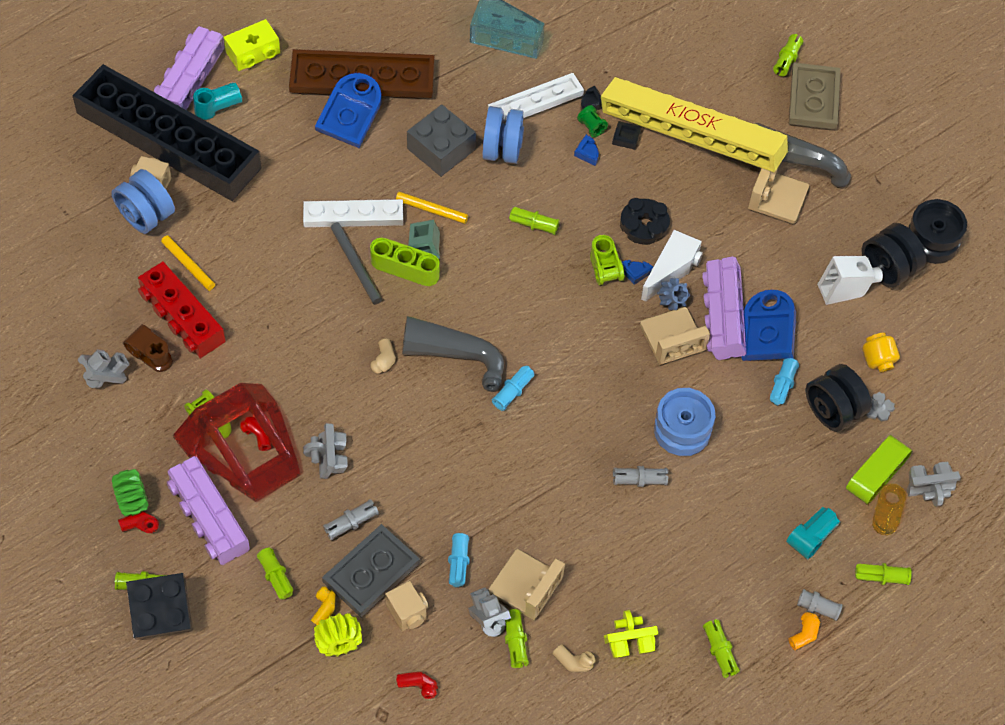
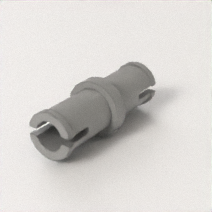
[613,466,668,487]
[323,499,379,541]

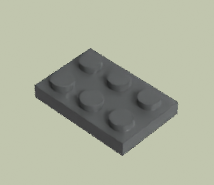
[322,524,420,617]

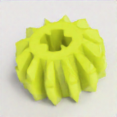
[314,613,362,657]

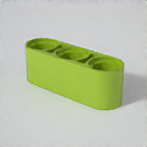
[370,238,440,286]
[846,435,913,505]

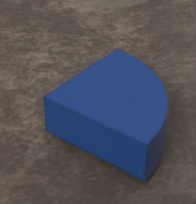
[574,135,599,166]
[622,260,653,285]

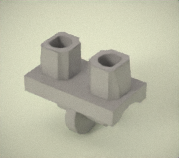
[77,349,129,388]
[303,423,348,479]
[907,462,961,507]
[468,588,511,637]

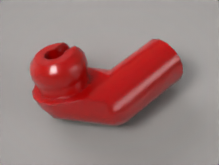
[240,416,271,451]
[118,511,159,534]
[396,671,438,699]

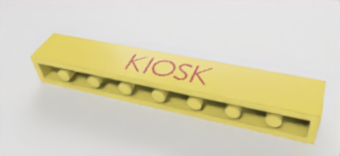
[601,77,788,172]

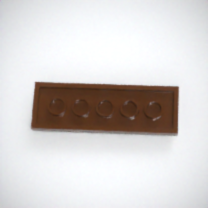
[289,49,435,98]

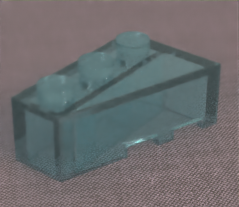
[470,0,545,59]

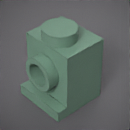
[408,220,440,258]

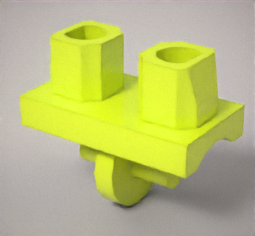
[604,610,658,658]

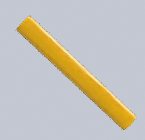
[396,192,468,224]
[161,235,215,291]

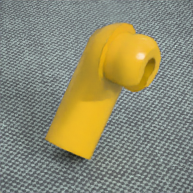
[310,586,335,625]

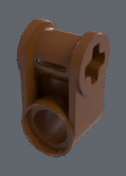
[123,324,173,372]

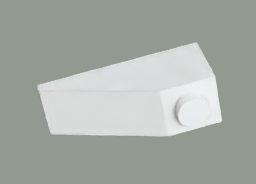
[641,230,703,301]

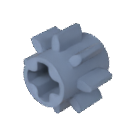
[657,278,690,310]

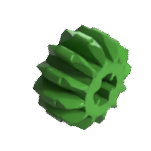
[112,469,149,516]

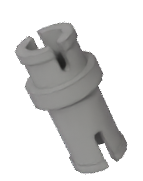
[797,589,843,621]

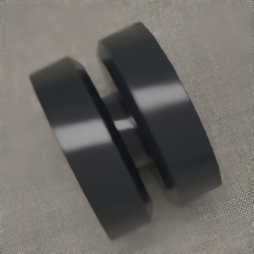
[908,199,967,264]
[861,223,926,288]
[805,364,872,432]

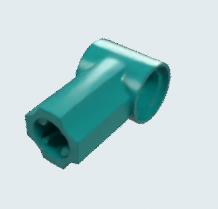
[193,83,242,120]
[786,507,840,560]

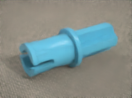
[770,358,799,406]
[491,366,534,411]
[448,533,470,588]

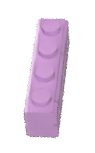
[154,26,225,110]
[703,256,746,360]
[166,456,250,565]

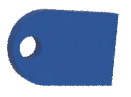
[315,73,381,148]
[741,290,796,361]

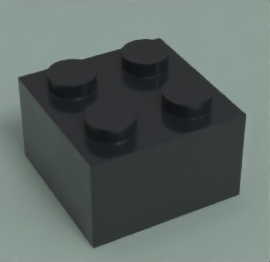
[126,573,193,640]

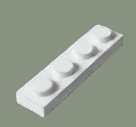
[488,73,584,124]
[303,199,403,227]

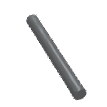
[331,222,382,305]

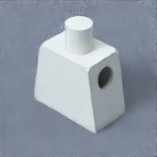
[817,256,883,305]

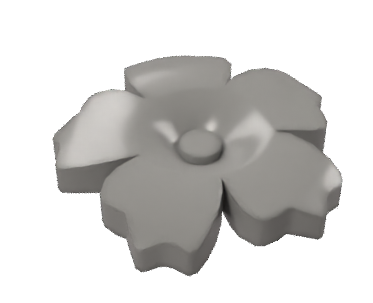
[866,392,895,421]

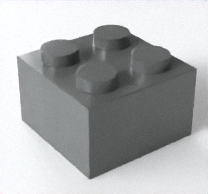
[407,104,476,177]

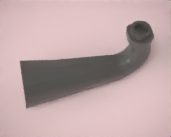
[755,123,851,187]
[402,316,504,391]

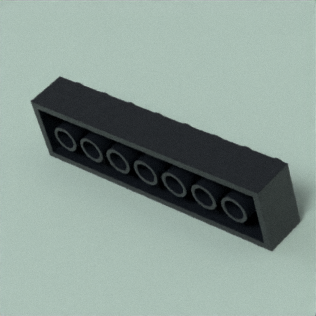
[72,64,262,202]

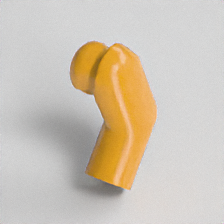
[788,612,820,650]

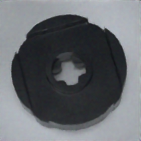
[620,198,670,245]

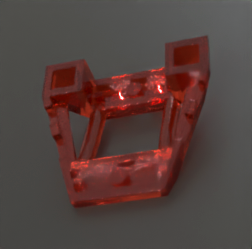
[173,383,300,502]

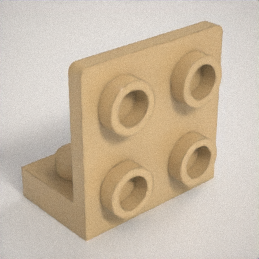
[748,168,809,224]
[640,307,710,365]
[489,549,565,621]

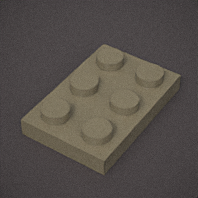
[788,62,840,130]

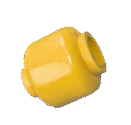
[862,332,900,372]

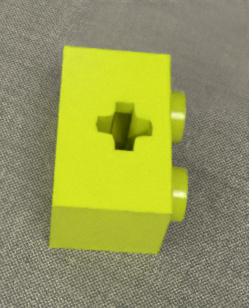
[224,19,280,71]

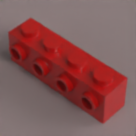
[138,261,225,359]

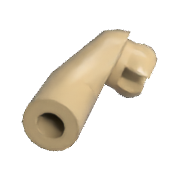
[370,339,396,374]
[553,645,595,672]

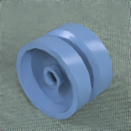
[483,106,524,164]
[111,169,175,234]
[654,388,716,456]

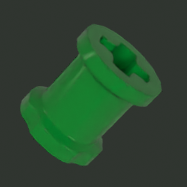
[577,105,608,137]

